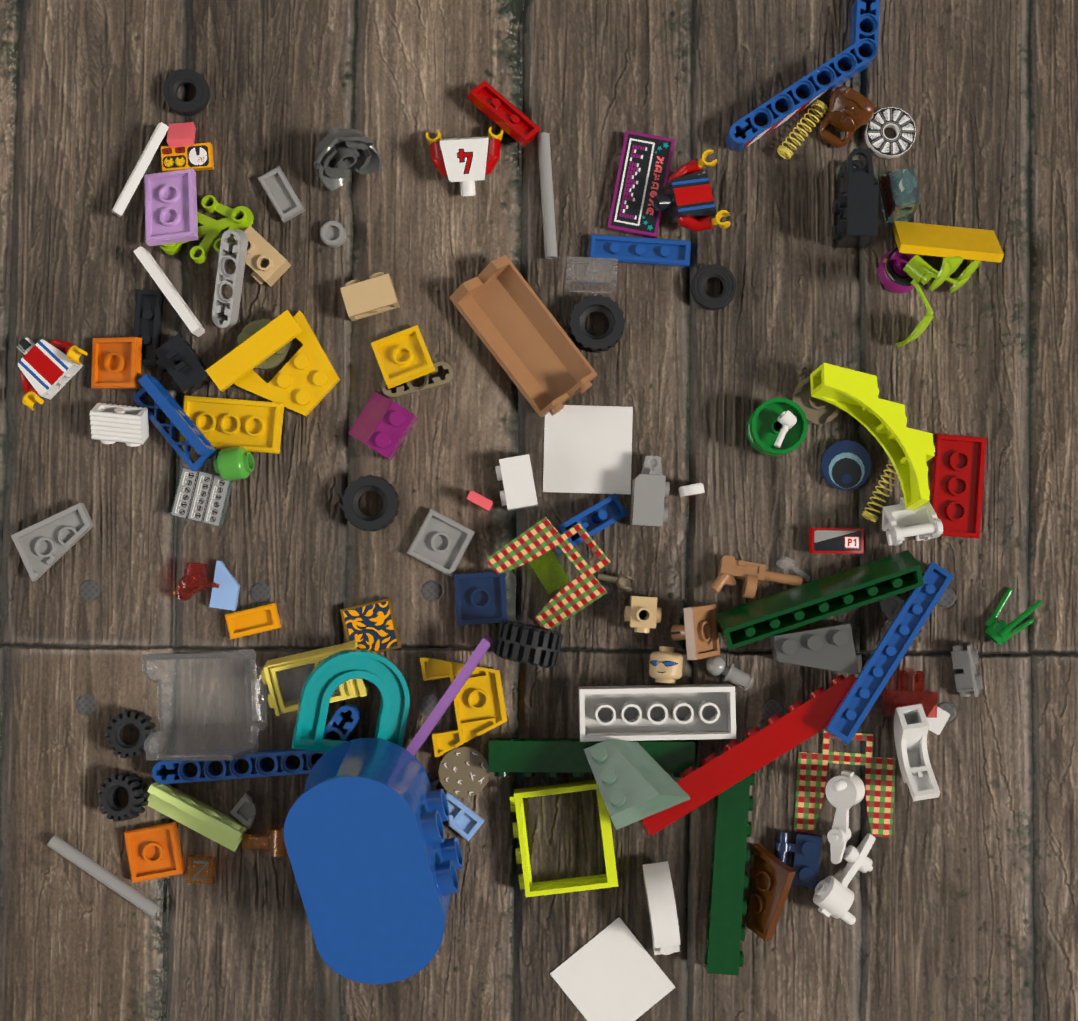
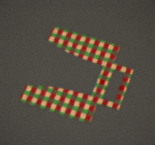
[485,517,611,630]
[794,731,896,838]

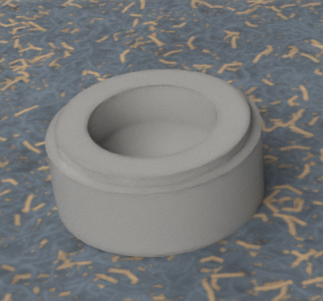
[320,221,346,248]

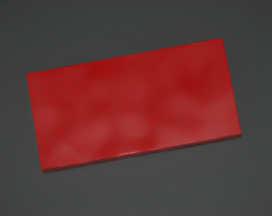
[929,434,987,539]

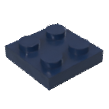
[454,572,508,625]

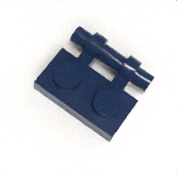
[774,831,822,888]

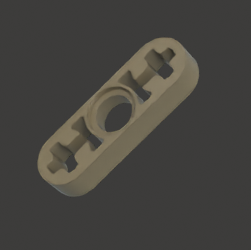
[381,362,454,399]

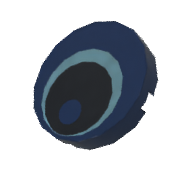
[820,440,872,491]

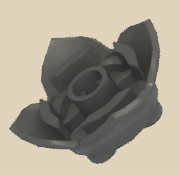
[313,127,381,192]

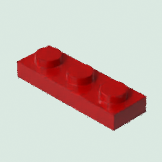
[467,80,541,147]

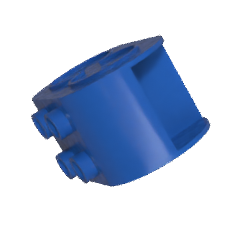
[283,738,463,984]

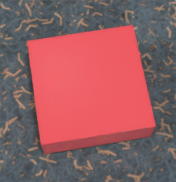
[167,122,196,147]
[466,490,494,512]

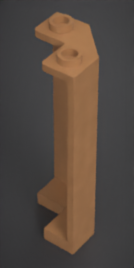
[449,255,598,418]

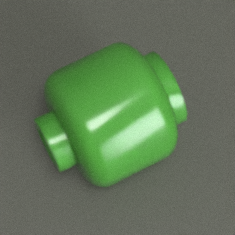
[214,447,254,481]

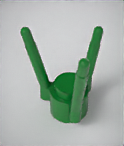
[984,588,1042,646]

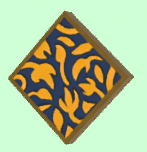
[340,598,402,653]

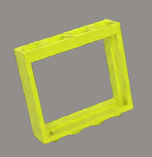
[509,780,618,897]

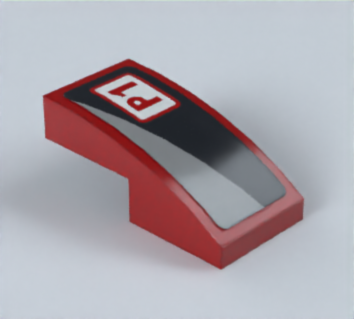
[809,528,864,554]

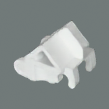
[882,497,943,546]

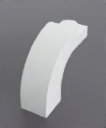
[894,704,940,801]
[642,861,681,955]

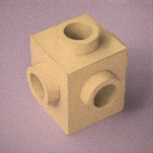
[624,596,661,633]

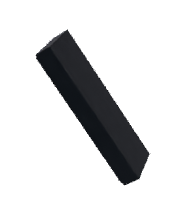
[133,289,164,367]

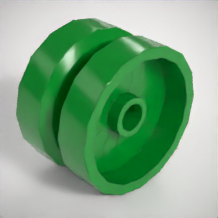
[746,398,808,457]

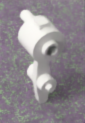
[825,770,865,864]
[813,833,876,925]

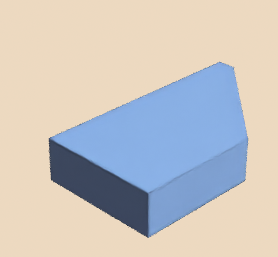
[209,561,240,611]
[445,792,485,842]

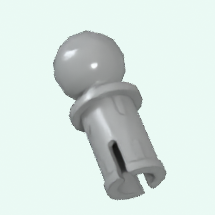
[706,656,754,691]

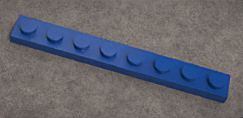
[824,561,954,745]

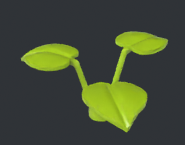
[895,255,981,347]

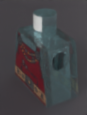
[878,168,921,224]

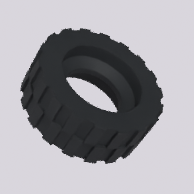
[569,294,625,353]
[342,475,400,532]

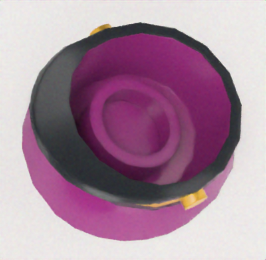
[878,248,922,293]

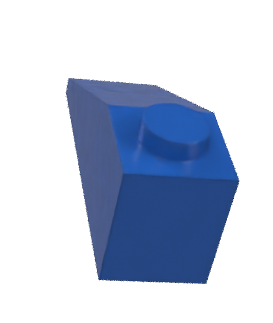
[554,493,628,556]

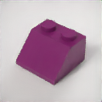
[348,391,418,460]

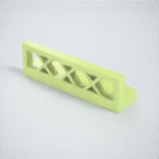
[147,782,248,852]

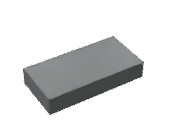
[258,166,305,223]

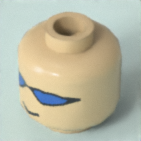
[649,646,683,684]

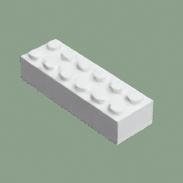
[578,684,736,742]

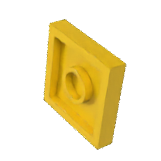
[371,325,436,389]

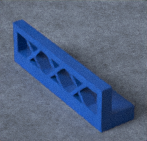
[132,374,217,472]

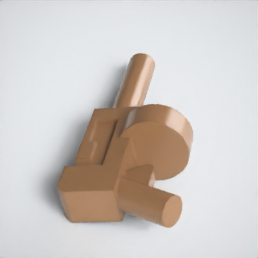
[710,555,803,599]

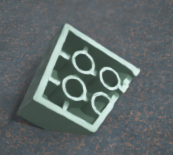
[584,739,691,830]

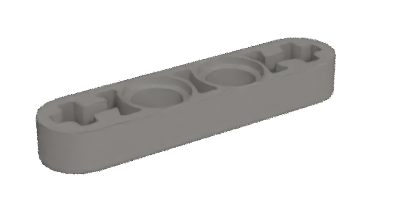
[212,229,248,328]

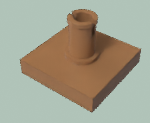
[671,604,720,660]

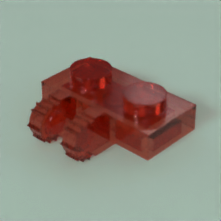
[883,670,938,718]

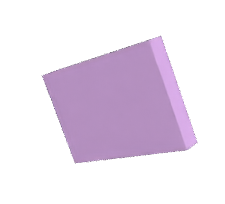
[144,168,198,246]

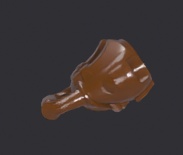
[818,85,875,148]

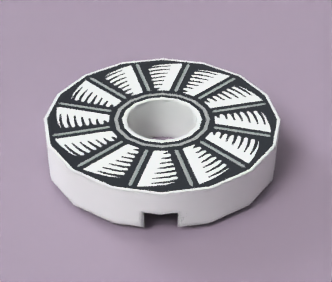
[864,107,916,159]

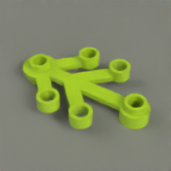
[159,195,254,264]

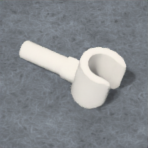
[774,410,797,448]

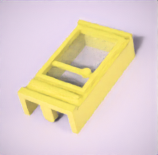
[261,640,369,716]

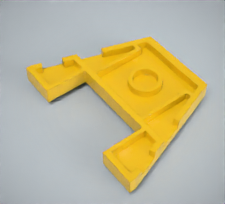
[234,310,340,417]
[420,657,507,757]

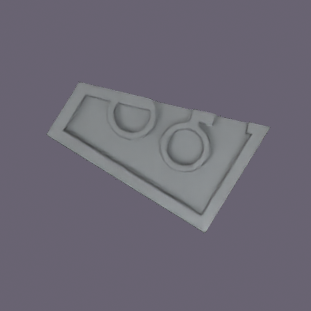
[11,503,94,581]

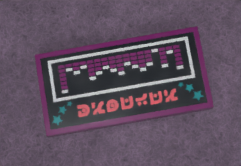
[607,130,675,238]

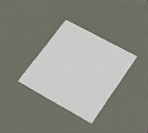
[543,405,633,494]
[550,917,675,1021]

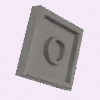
[407,508,475,577]

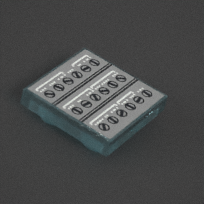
[170,466,233,528]

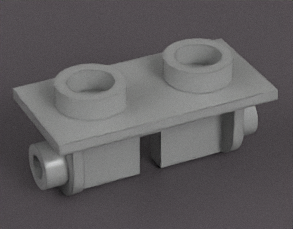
[950,643,983,697]

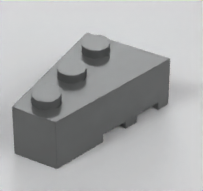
[769,622,859,675]

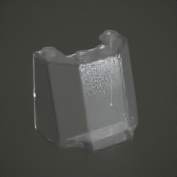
[142,649,268,760]

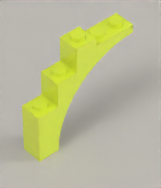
[810,363,935,510]

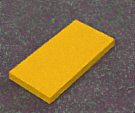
[892,221,1004,263]
[180,396,284,454]

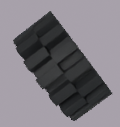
[105,710,157,759]
[97,772,149,822]

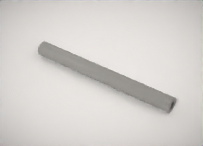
[537,132,558,259]
[47,835,161,918]

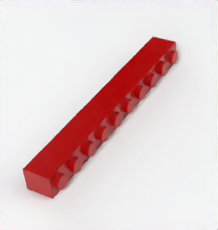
[639,674,856,837]

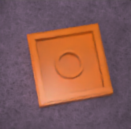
[91,337,142,389]
[124,821,185,883]

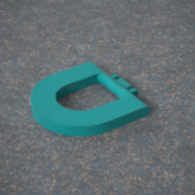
[292,649,410,753]

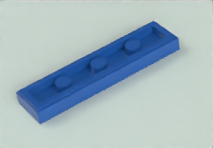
[589,234,691,268]

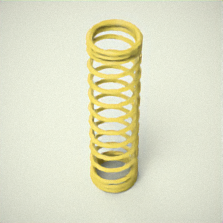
[777,100,828,160]
[861,459,897,522]

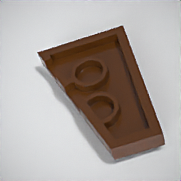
[747,844,796,941]

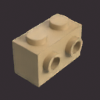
[234,226,291,287]

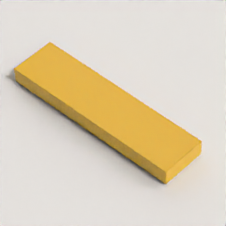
[205,310,304,392]

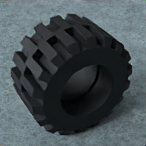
[494,621,563,668]

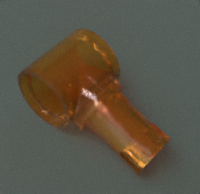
[242,826,288,857]

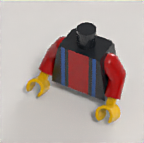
[653,149,731,232]

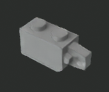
[630,456,670,527]

